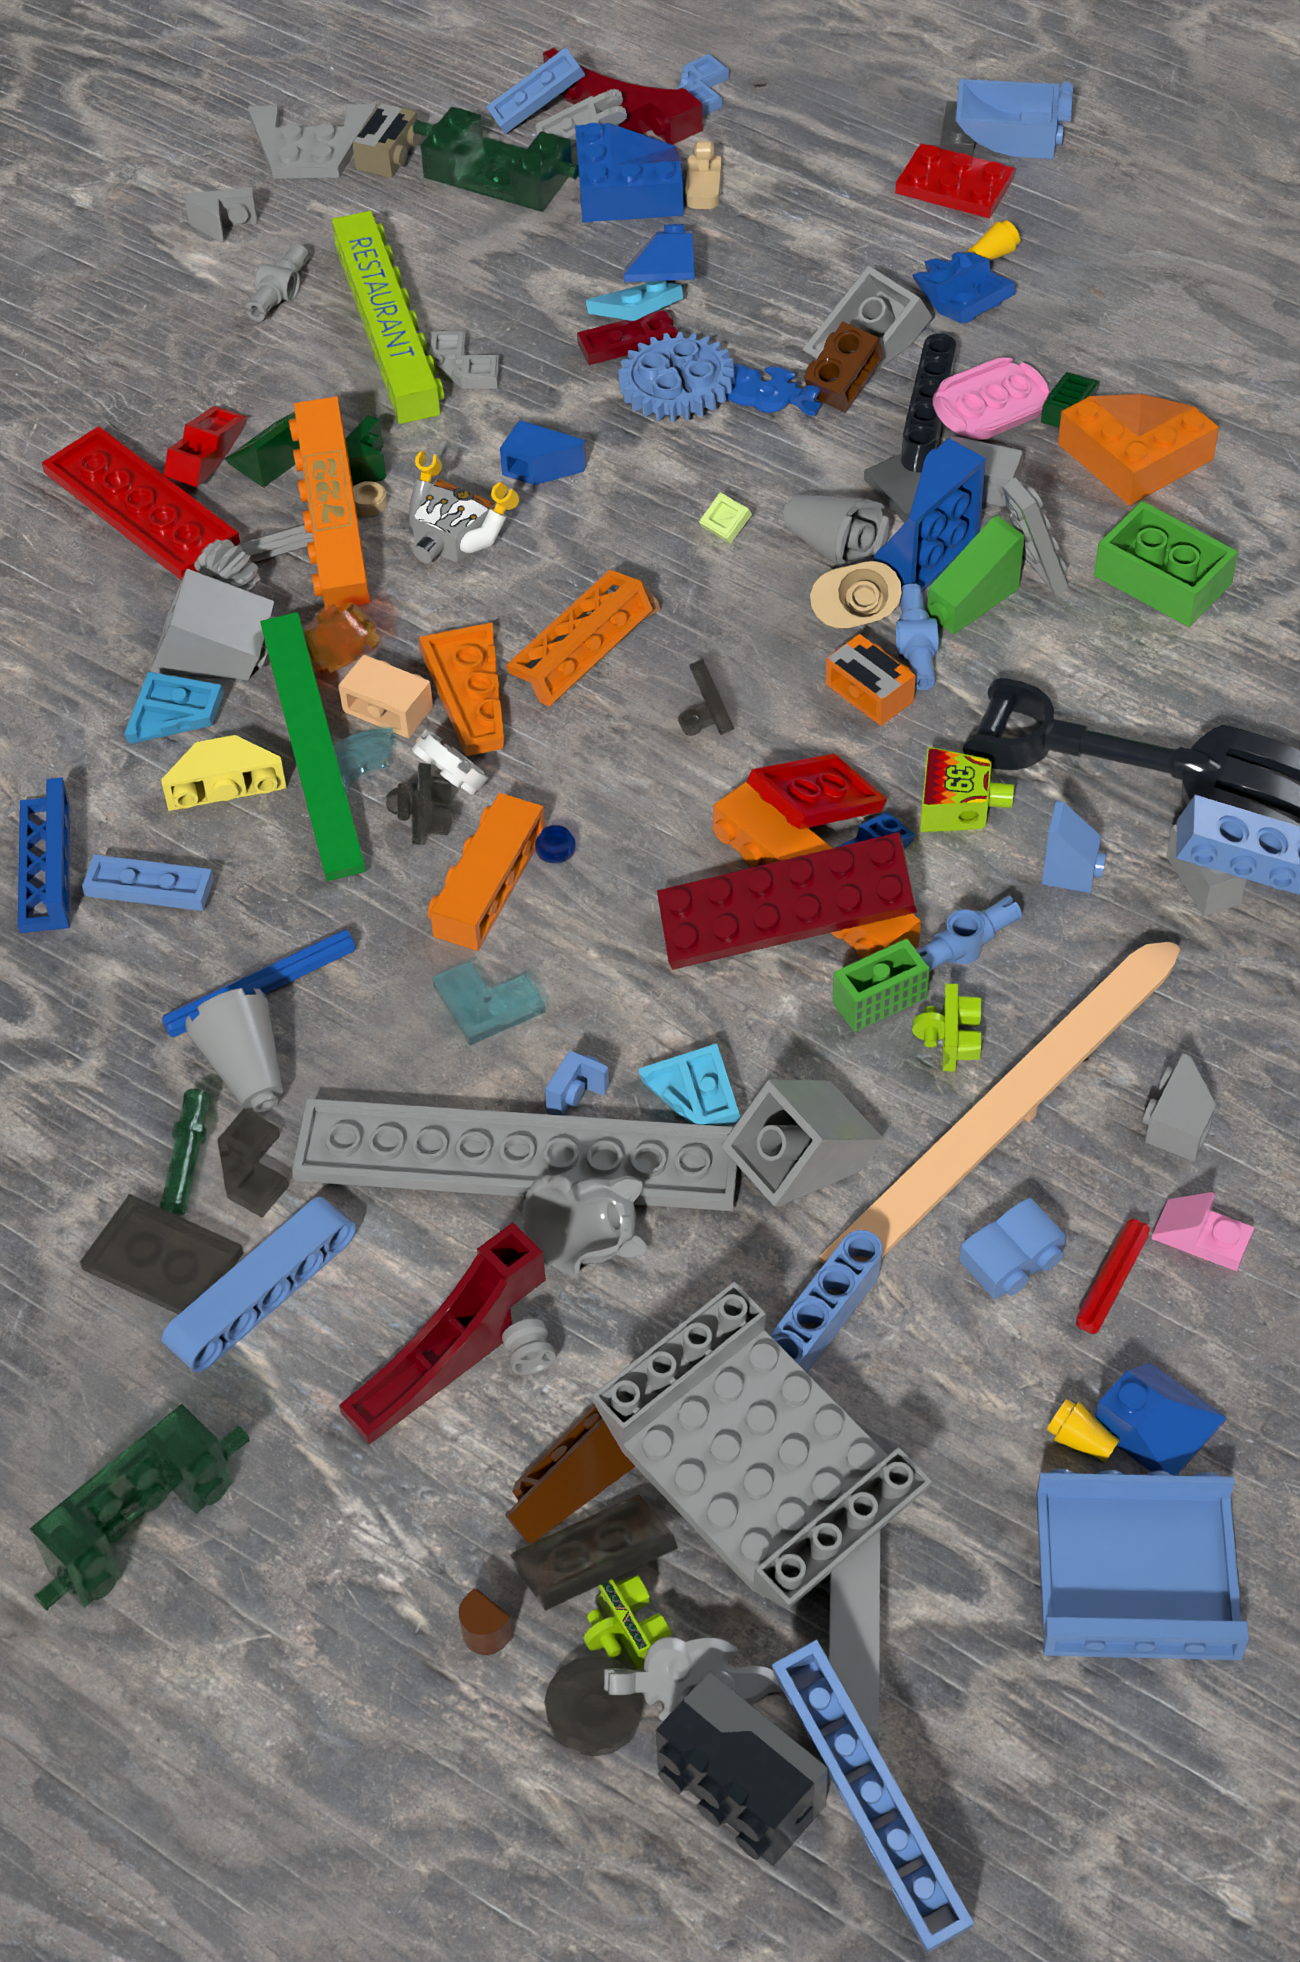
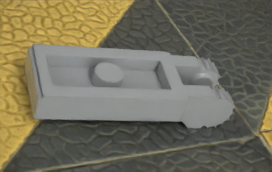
[535,89,627,158]

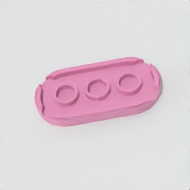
[933,357,1049,440]

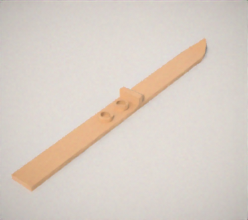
[819,942,1180,1264]

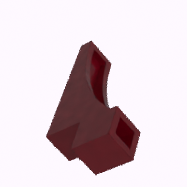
[543,48,703,145]
[339,1222,546,1445]

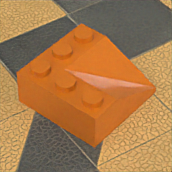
[1058,394,1219,506]

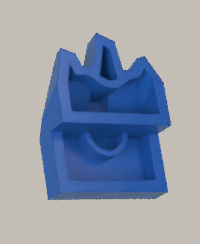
[913,252,1015,324]

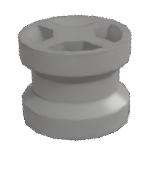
[502,1319,556,1376]

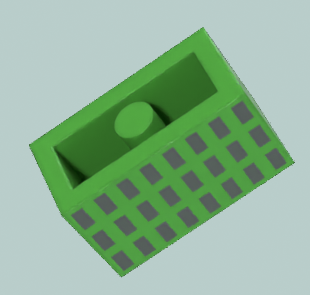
[832,938,929,1032]

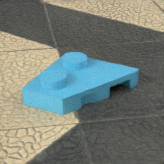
[586,281,683,321]
[638,1043,741,1126]

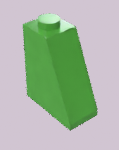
[927,515,1025,635]

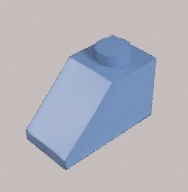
[1042,801,1106,893]

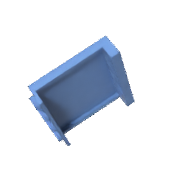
[1036,1469,1249,1660]

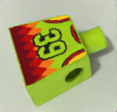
[920,747,1014,832]

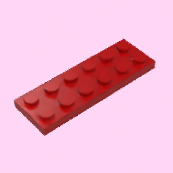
[41,426,240,580]

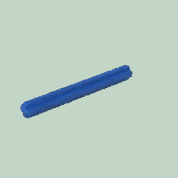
[162,930,355,1037]

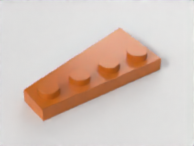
[419,622,504,756]

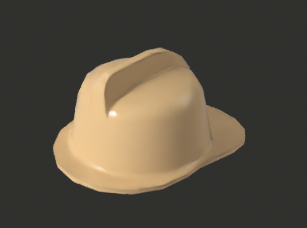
[810,561,902,629]

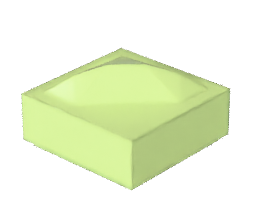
[699,492,752,544]

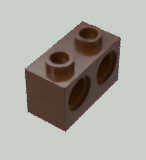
[804,321,884,413]

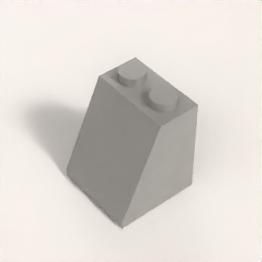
[150,569,274,680]
[721,1079,884,1207]

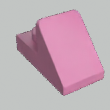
[1151,1192,1254,1272]

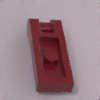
[577,310,679,365]

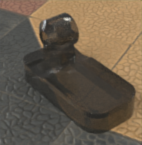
[678,658,735,736]

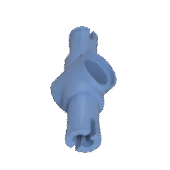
[895,584,938,690]
[916,896,1022,972]

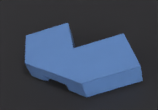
[678,54,729,117]

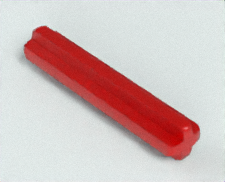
[1076,1218,1150,1334]

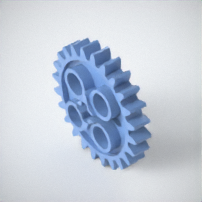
[618,332,735,422]

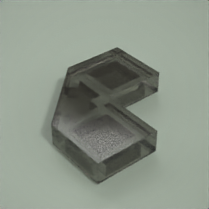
[217,1109,289,1218]

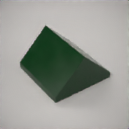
[225,411,300,488]

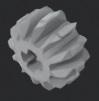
[194,539,261,593]

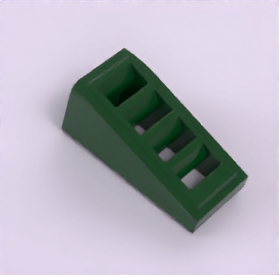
[1041,372,1100,428]

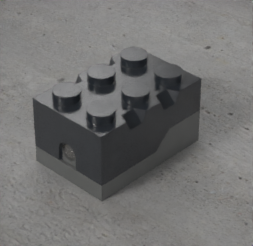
[655,1671,828,1866]

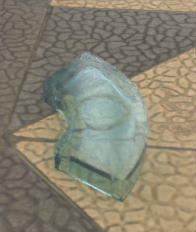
[333,728,394,794]

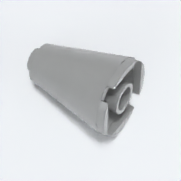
[783,494,889,568]
[185,988,283,1112]

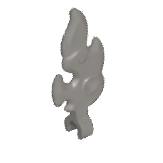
[604,1637,783,1721]

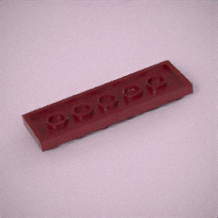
[657,832,917,970]

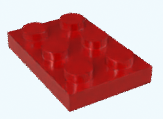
[895,143,1015,219]
[746,753,887,830]

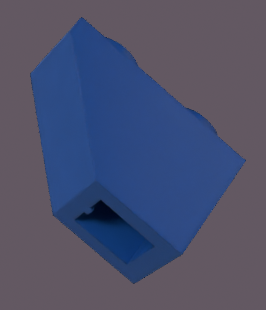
[500,420,587,485]

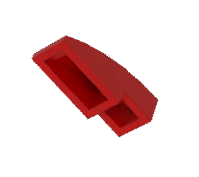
[163,406,247,487]

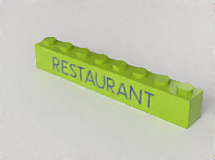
[331,211,444,424]

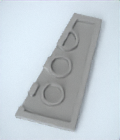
[1002,477,1069,596]

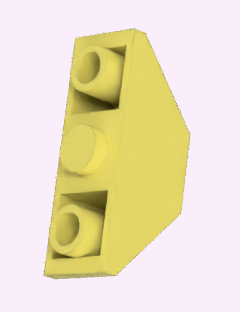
[161,735,287,811]

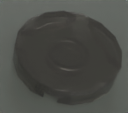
[544,1655,644,1757]

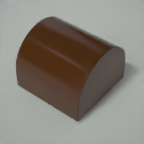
[459,1588,513,1655]

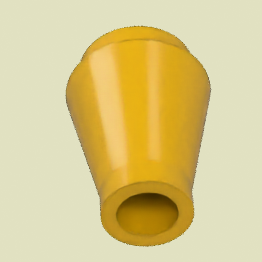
[967,220,1020,261]
[1046,1398,1120,1463]

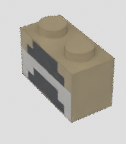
[352,103,422,178]

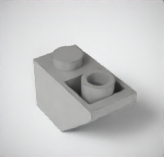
[1142,1053,1216,1162]

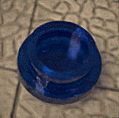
[535,825,576,863]

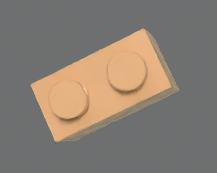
[338,654,433,739]

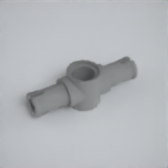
[246,244,308,321]

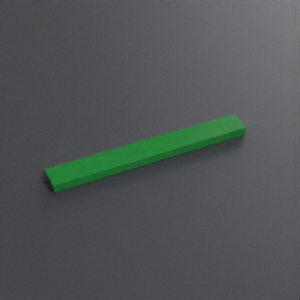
[260,612,366,882]

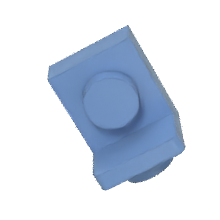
[545,1050,609,1116]

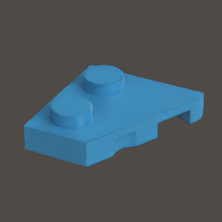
[124,672,224,743]

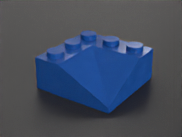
[575,123,684,222]
[873,438,986,592]

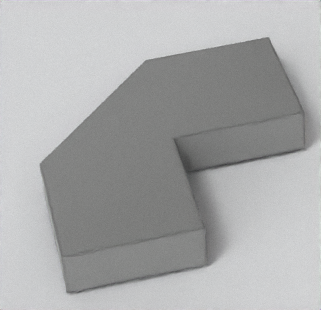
[428,331,500,389]

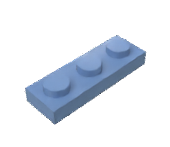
[486,47,585,134]
[82,855,214,911]

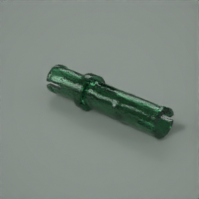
[159,1089,212,1216]

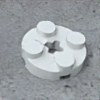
[411,729,489,795]

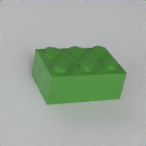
[1094,501,1238,628]

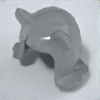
[522,1175,647,1279]

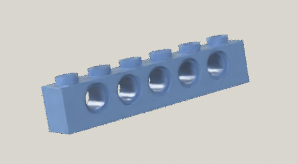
[1176,795,1300,895]
[772,1639,974,1954]

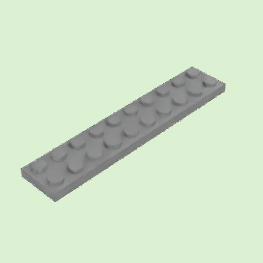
[292,1099,738,1211]

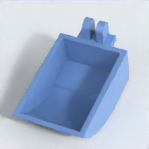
[956,79,1073,159]

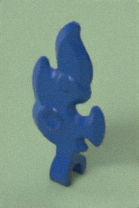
[725,363,822,416]

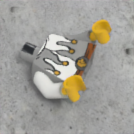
[409,451,519,564]

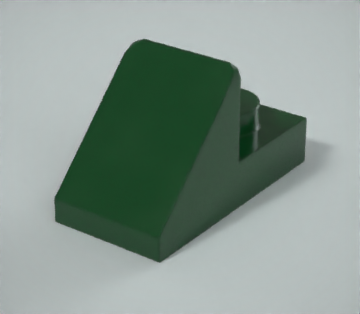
[345,415,386,485]

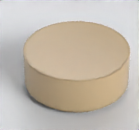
[353,481,387,517]

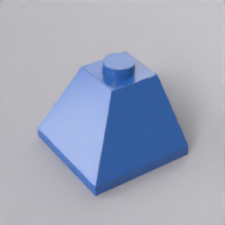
[624,224,695,282]
[1095,1362,1226,1476]

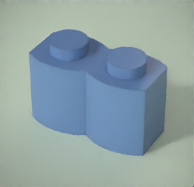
[959,1198,1066,1299]

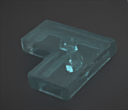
[432,961,546,1046]

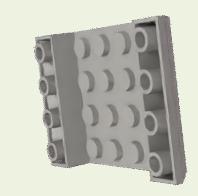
[591,1281,933,1609]

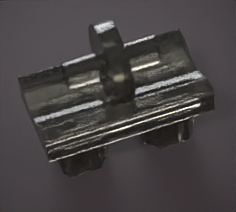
[386,763,452,845]

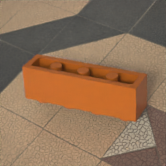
[427,792,546,951]

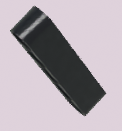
[901,334,956,472]

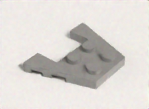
[248,104,376,179]

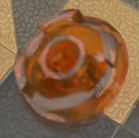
[304,602,382,674]

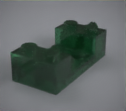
[413,106,579,212]
[30,1404,250,1611]

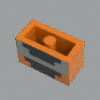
[825,634,916,726]

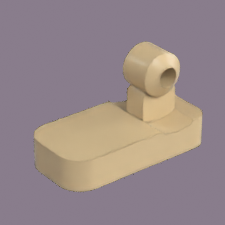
[685,141,721,209]

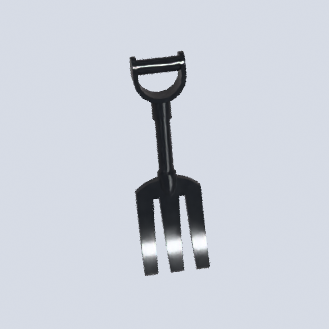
[963,678,1300,826]

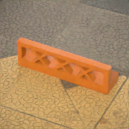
[506,569,653,707]

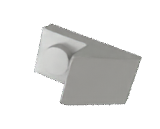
[184,187,257,243]

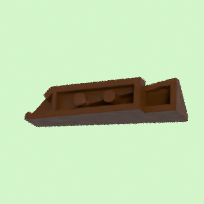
[505,1404,635,1543]

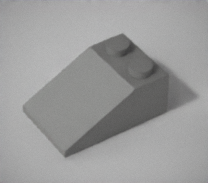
[803,265,932,372]

